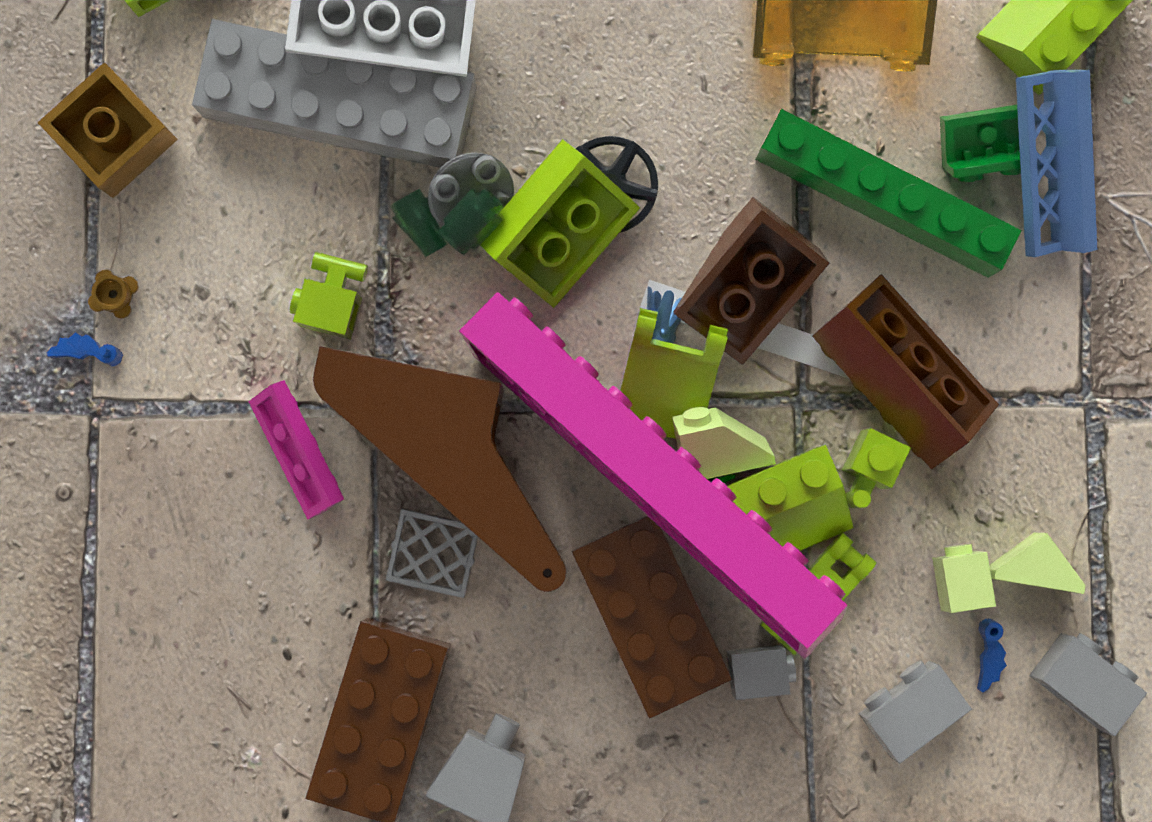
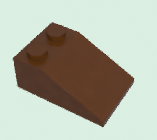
[673,197,830,365]

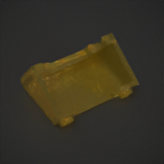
[751,0,937,72]

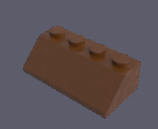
[812,274,999,470]

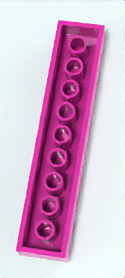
[459,291,848,660]

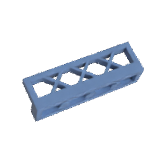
[1016,70,1097,257]

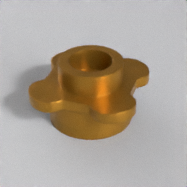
[88,270,139,319]

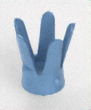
[647,286,682,344]

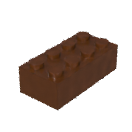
[572,516,732,719]
[305,618,451,822]

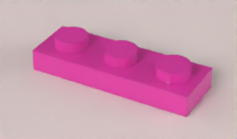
[248,380,345,520]

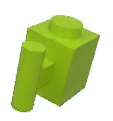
[290,252,368,340]
[842,428,911,508]

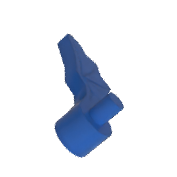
[47,332,123,366]
[977,618,1007,692]

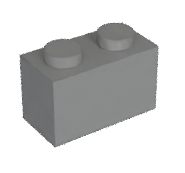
[1029,633,1147,736]
[859,661,972,764]

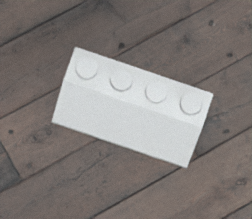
[285,0,476,77]

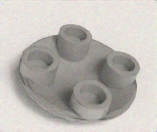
[428,153,514,239]

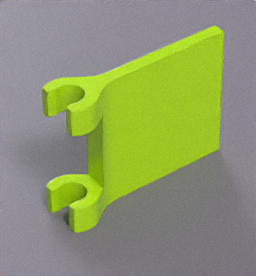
[620,308,728,439]

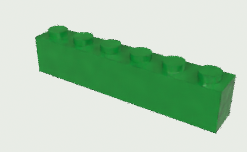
[755,109,1022,278]

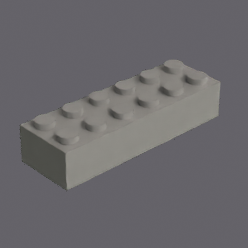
[192,19,477,168]

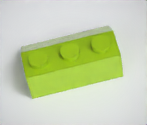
[976,0,1133,96]
[476,139,640,308]
[726,444,854,551]

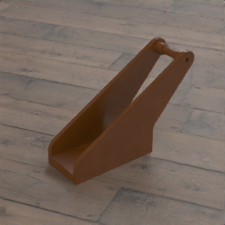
[313,346,566,592]

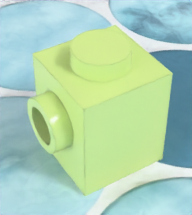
[932,544,996,613]

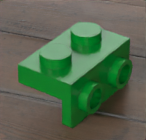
[940,105,1021,182]

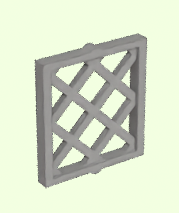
[386,508,478,598]

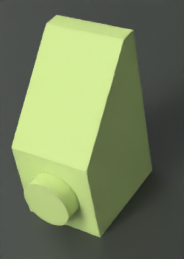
[672,407,776,479]

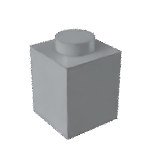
[727,645,796,700]

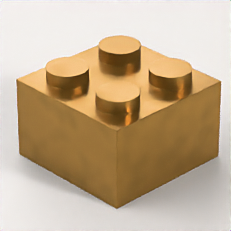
[37,62,178,198]

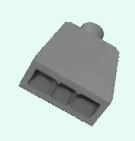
[425,713,526,822]

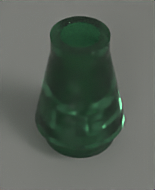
[390,189,448,258]

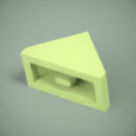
[989,532,1085,594]

